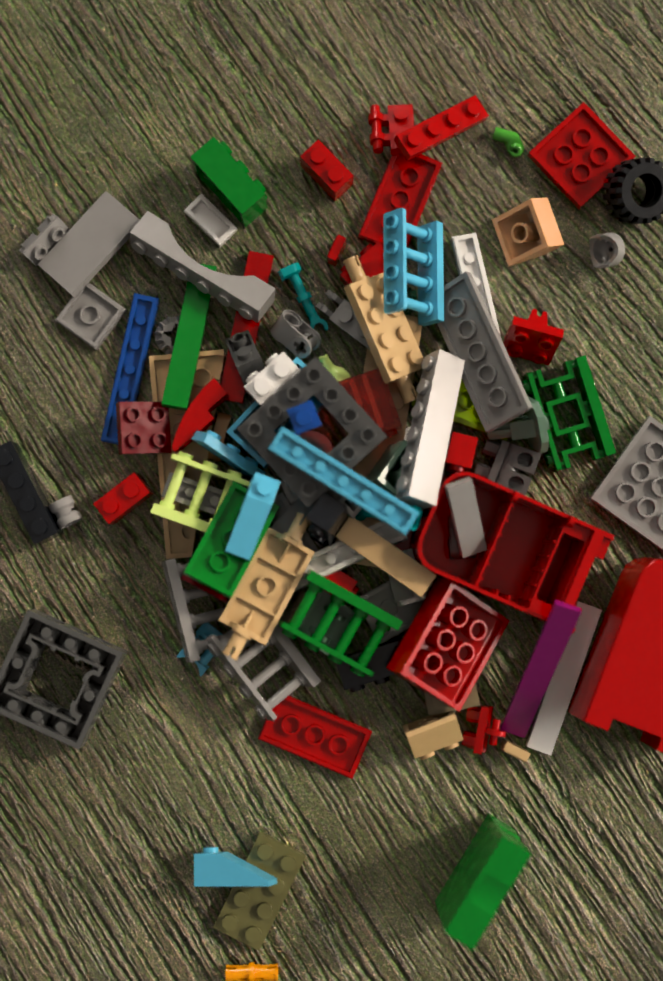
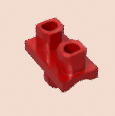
[462,705,506,755]

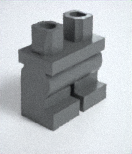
[474,440,542,495]

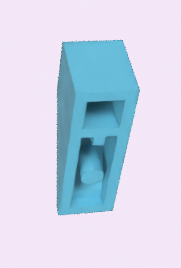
[224,472,281,561]
[194,847,277,887]

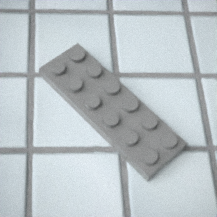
[437,271,533,433]

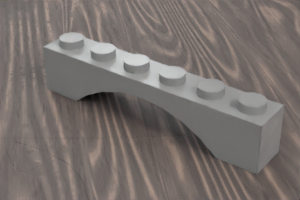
[130,211,276,323]

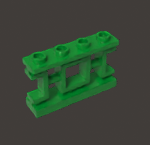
[521,355,616,472]

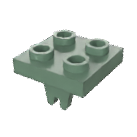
[298,590,354,656]

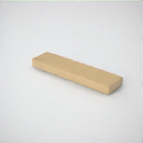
[335,517,437,598]

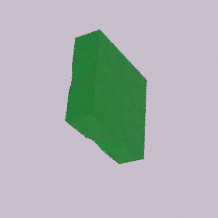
[435,813,531,950]

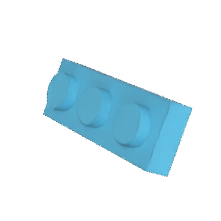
[192,430,266,479]

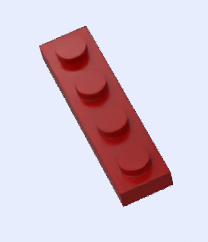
[394,95,489,161]

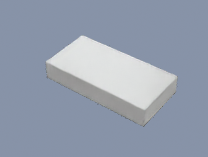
[184,193,238,248]

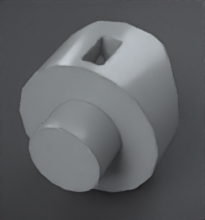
[589,232,625,269]

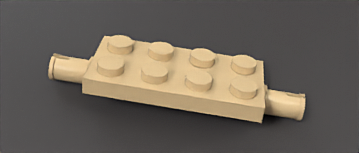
[343,255,424,404]
[218,512,315,661]

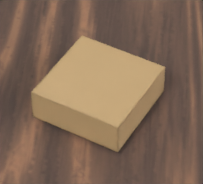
[500,739,530,762]

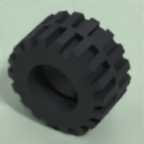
[603,157,663,224]

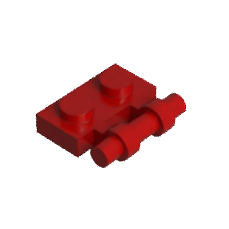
[368,104,414,155]

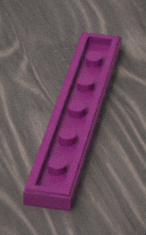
[500,600,581,738]

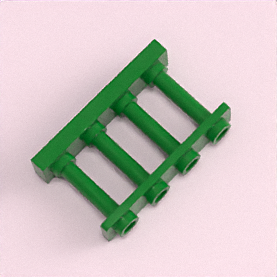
[278,569,403,678]

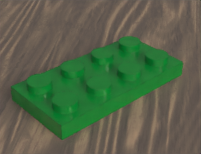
[183,481,280,599]

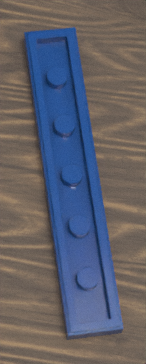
[101,293,160,445]

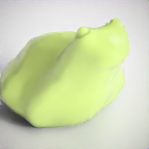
[318,354,353,389]

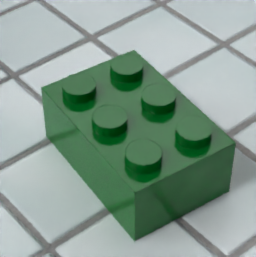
[190,137,268,228]

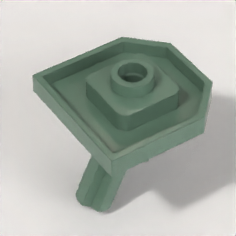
[487,396,549,453]

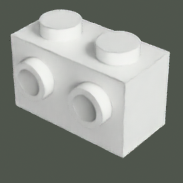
[244,351,300,407]

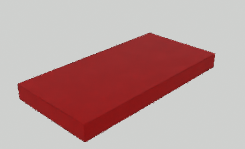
[358,154,443,247]
[258,695,372,779]

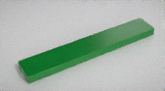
[161,264,217,411]

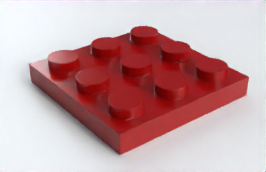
[527,102,636,209]

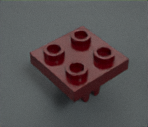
[116,402,172,455]

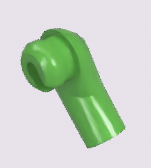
[492,127,524,157]

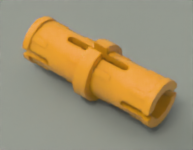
[225,962,278,981]

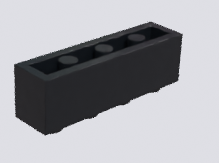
[0,441,64,545]
[336,637,404,692]

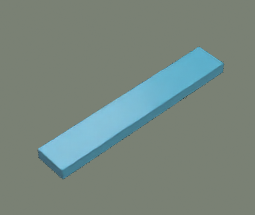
[268,426,420,535]

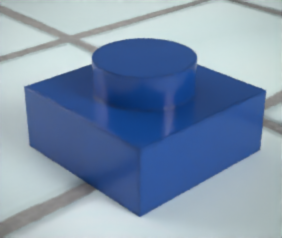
[287,400,322,435]

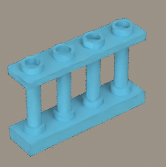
[383,207,444,326]

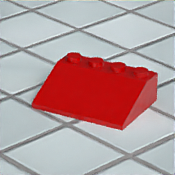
[386,578,510,712]

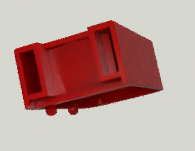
[410,471,615,633]
[568,557,663,753]

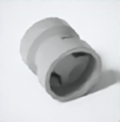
[48,495,83,530]

